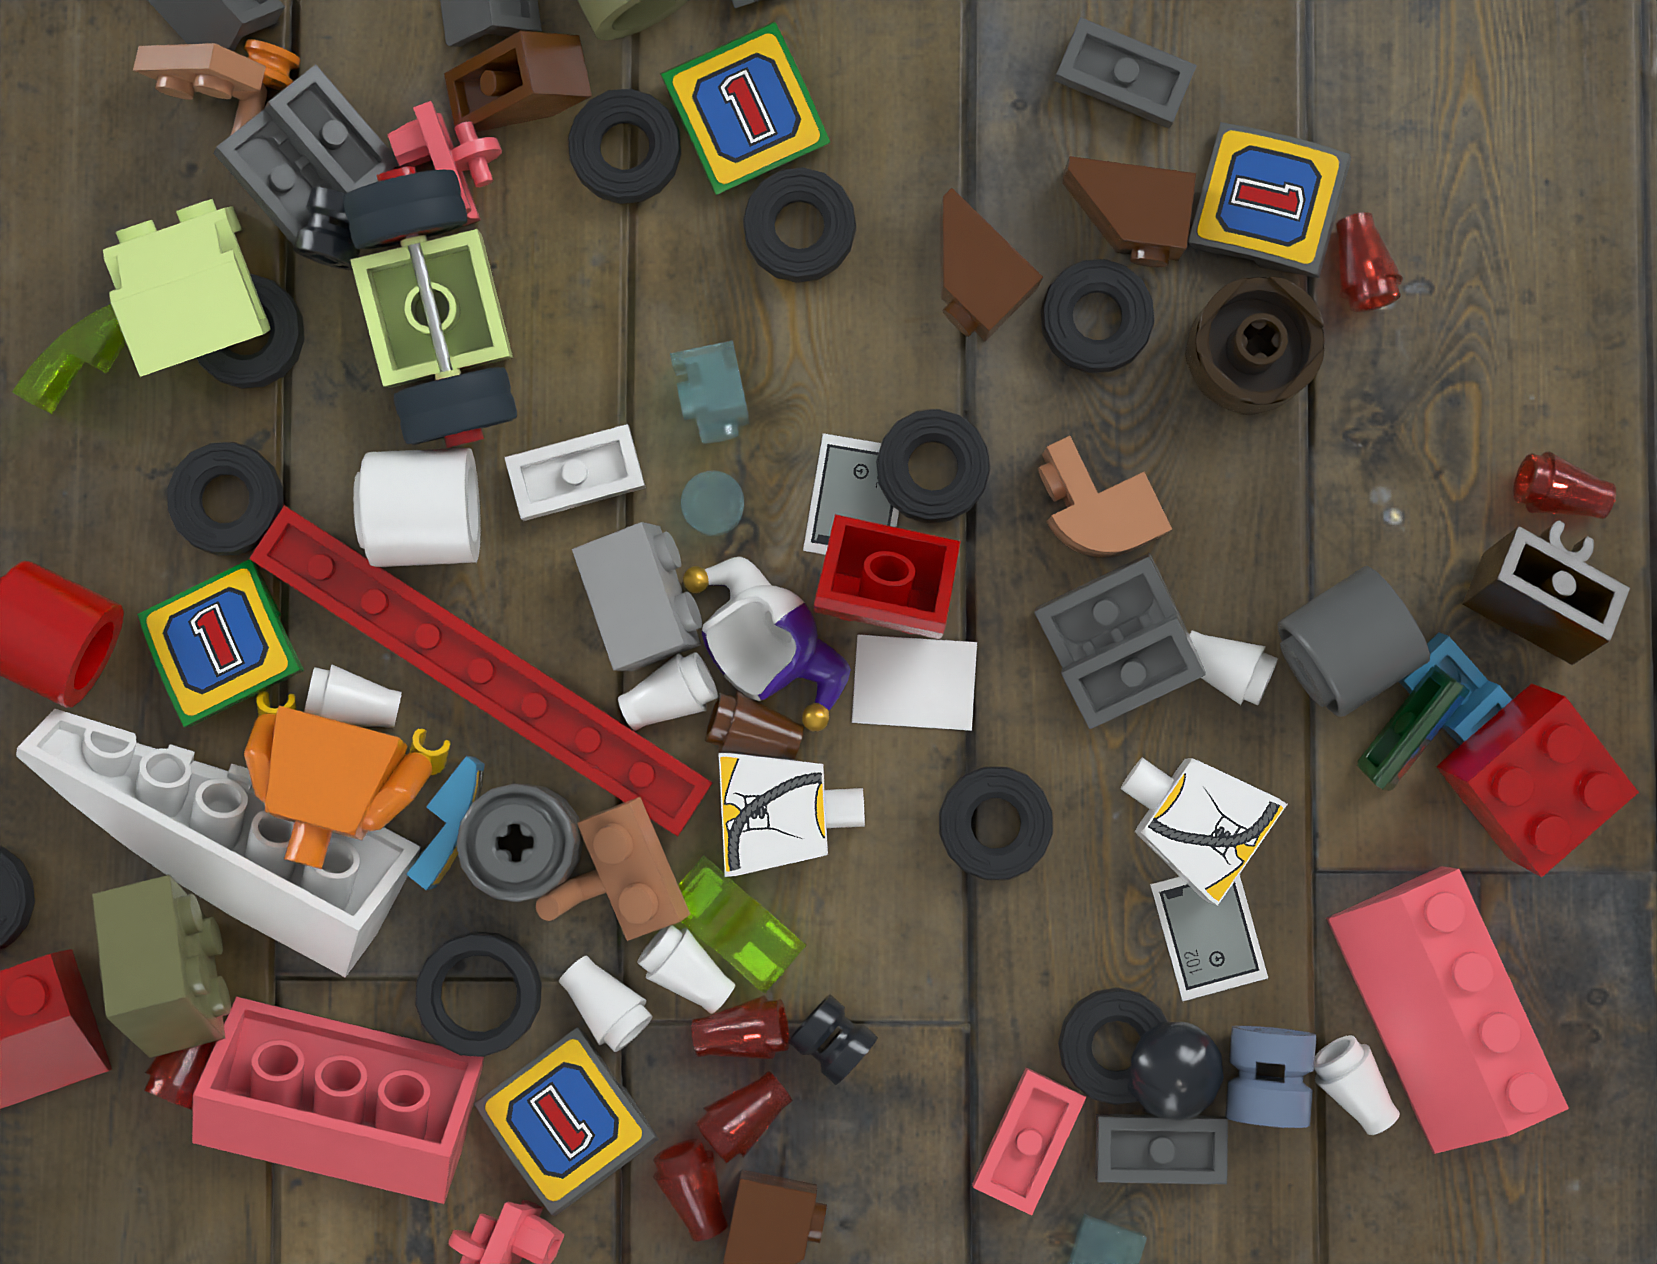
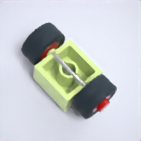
[343,166,517,448]

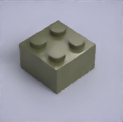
[92,875,231,1058]

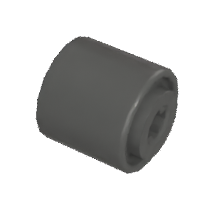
[1278,566,1430,717]
[457,784,584,902]

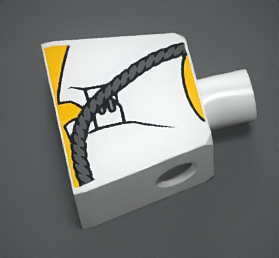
[719,753,865,877]
[1121,757,1287,906]

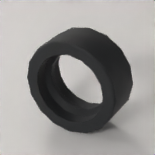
[415,932,542,1057]

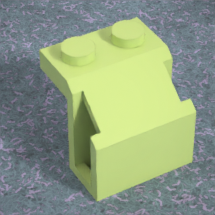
[103,199,271,377]

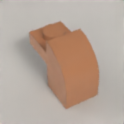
[1038,436,1172,557]

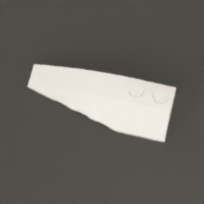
[16,709,421,977]

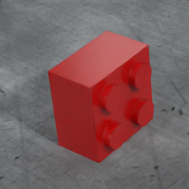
[1436,683,1639,877]

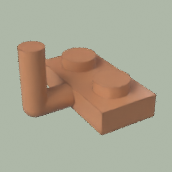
[133,43,267,135]
[536,797,691,941]

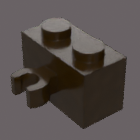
[1462,520,1630,665]

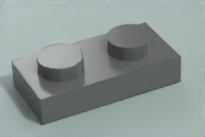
[1054,17,1197,129]
[1095,1114,1228,1184]

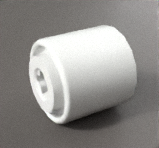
[354,448,480,567]

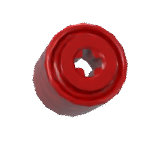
[0,561,124,708]

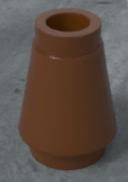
[705,691,804,760]

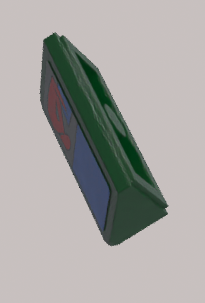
[1357,665,1470,791]

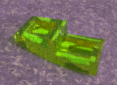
[12,304,126,414]
[678,856,807,993]

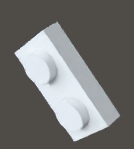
[504,424,646,521]

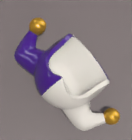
[683,557,851,731]

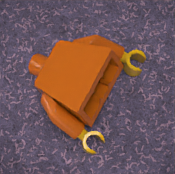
[244,691,450,869]

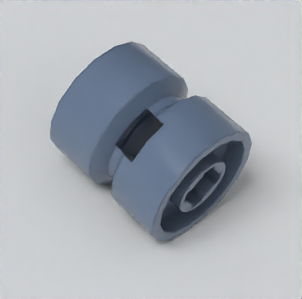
[1225,1026,1316,1128]

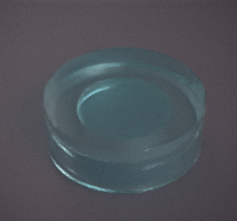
[681,471,745,536]

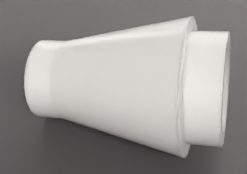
[1190,630,1278,705]
[618,652,718,731]
[304,665,402,729]
[637,925,735,1014]
[559,956,653,1052]
[1314,1035,1400,1135]

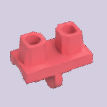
[388,101,502,227]
[448,1200,564,1264]

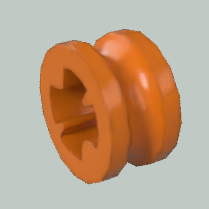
[244,39,301,91]

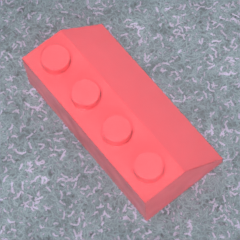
[1326,866,1569,1154]
[192,997,484,1204]

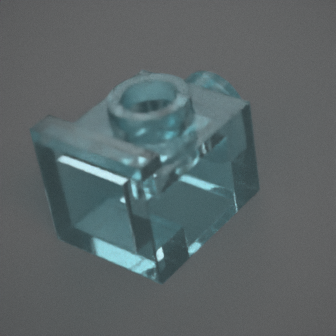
[670,340,750,443]

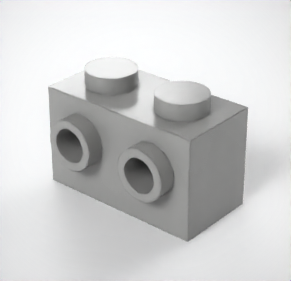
[572,522,702,671]

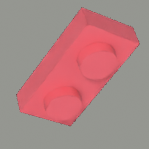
[972,1067,1086,1215]

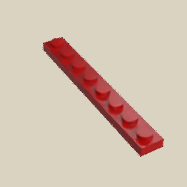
[249,505,713,837]

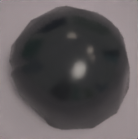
[1127,1022,1224,1120]

